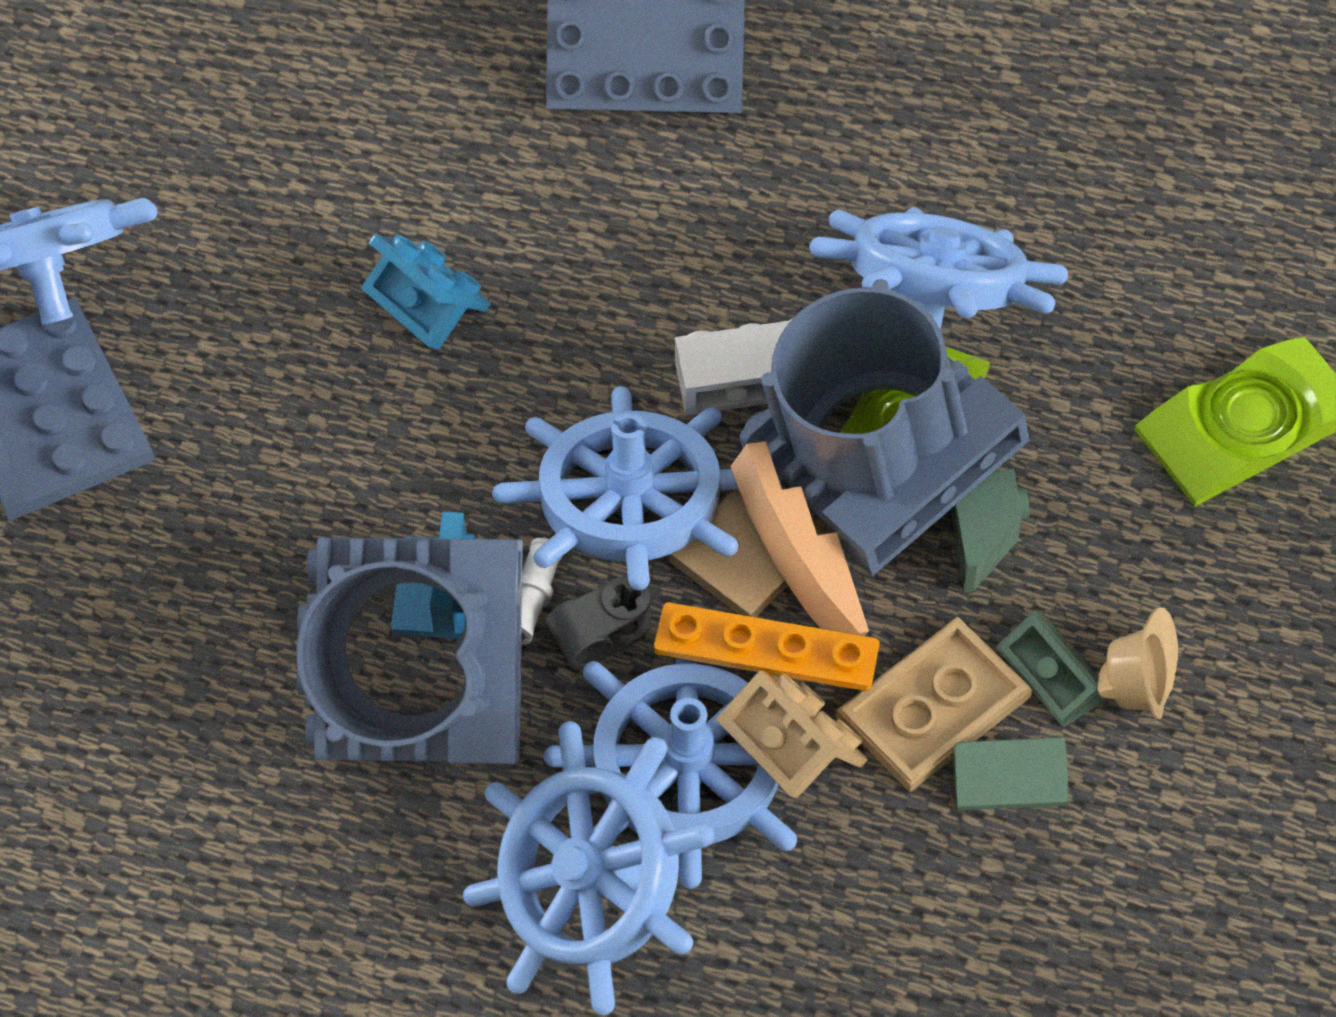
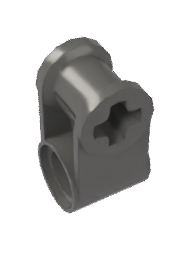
[545,576,651,671]

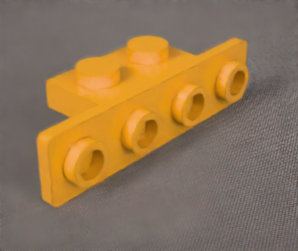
[654,603,880,691]

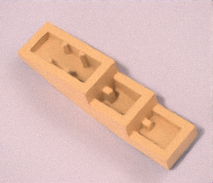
[730,441,869,636]

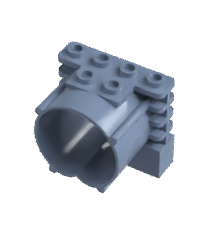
[740,279,1030,577]
[296,538,523,764]

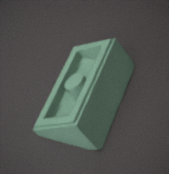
[996,610,1108,727]
[952,738,1069,810]

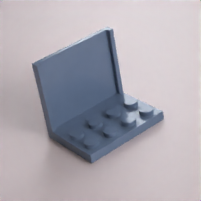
[546,0,745,113]
[0,297,155,522]

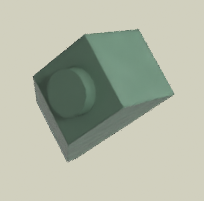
[949,469,1030,592]

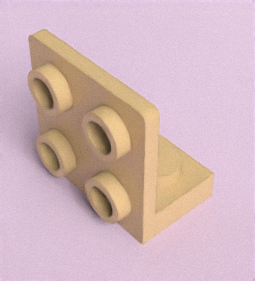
[715,670,868,798]

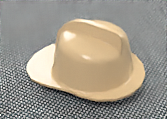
[1097,608,1178,719]

